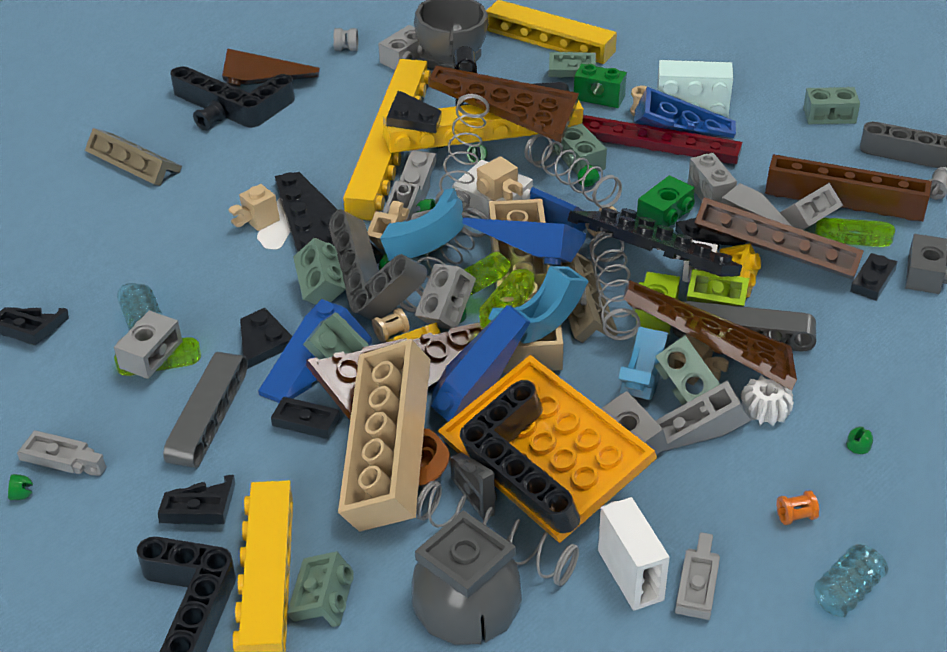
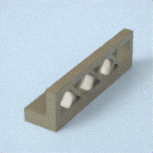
[85,128,182,186]
[561,253,618,343]

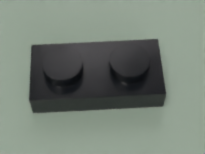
[850,253,898,301]
[271,397,340,439]

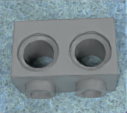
[378,25,426,70]
[688,153,737,203]
[780,183,843,230]
[414,264,476,329]

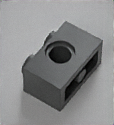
[905,234,947,294]

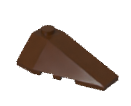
[222,48,320,87]

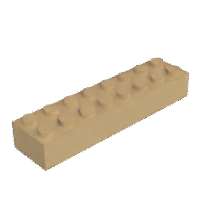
[489,199,563,373]

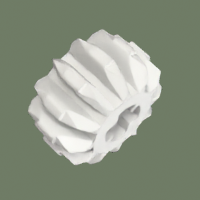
[741,375,794,426]

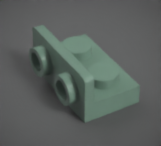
[549,52,596,78]
[303,312,369,360]
[287,551,354,627]

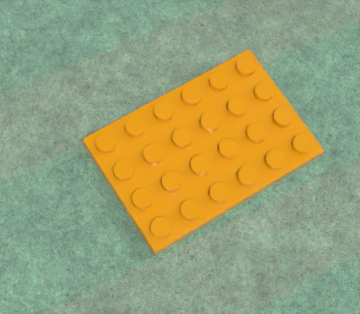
[438,355,657,544]

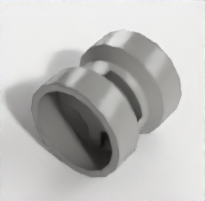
[334,28,358,51]

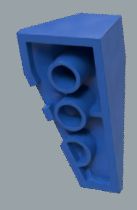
[634,87,736,138]
[462,218,586,266]
[258,299,372,403]
[431,305,530,422]

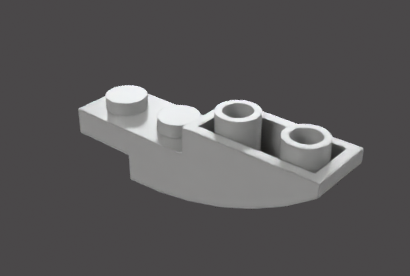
[383,150,436,221]

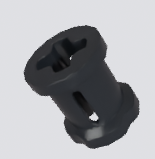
[193,100,225,130]

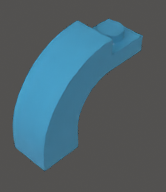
[380,188,465,261]
[488,266,589,344]
[618,327,671,400]

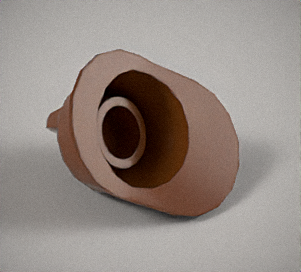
[419,428,450,486]

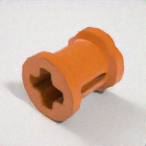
[776,490,819,525]

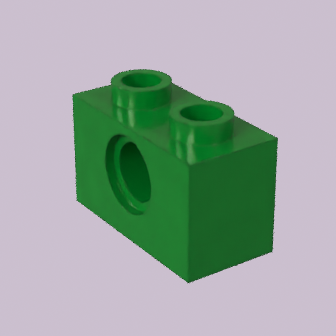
[574,64,627,108]
[637,175,695,227]

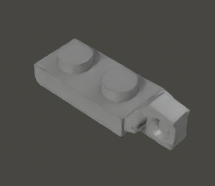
[17,430,107,476]
[675,532,720,620]

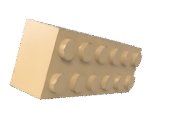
[338,339,431,532]

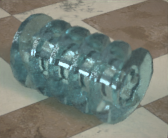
[117,283,162,331]
[814,544,889,617]

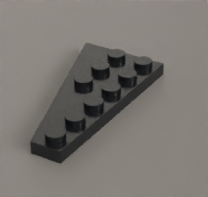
[275,172,383,264]
[567,208,742,277]

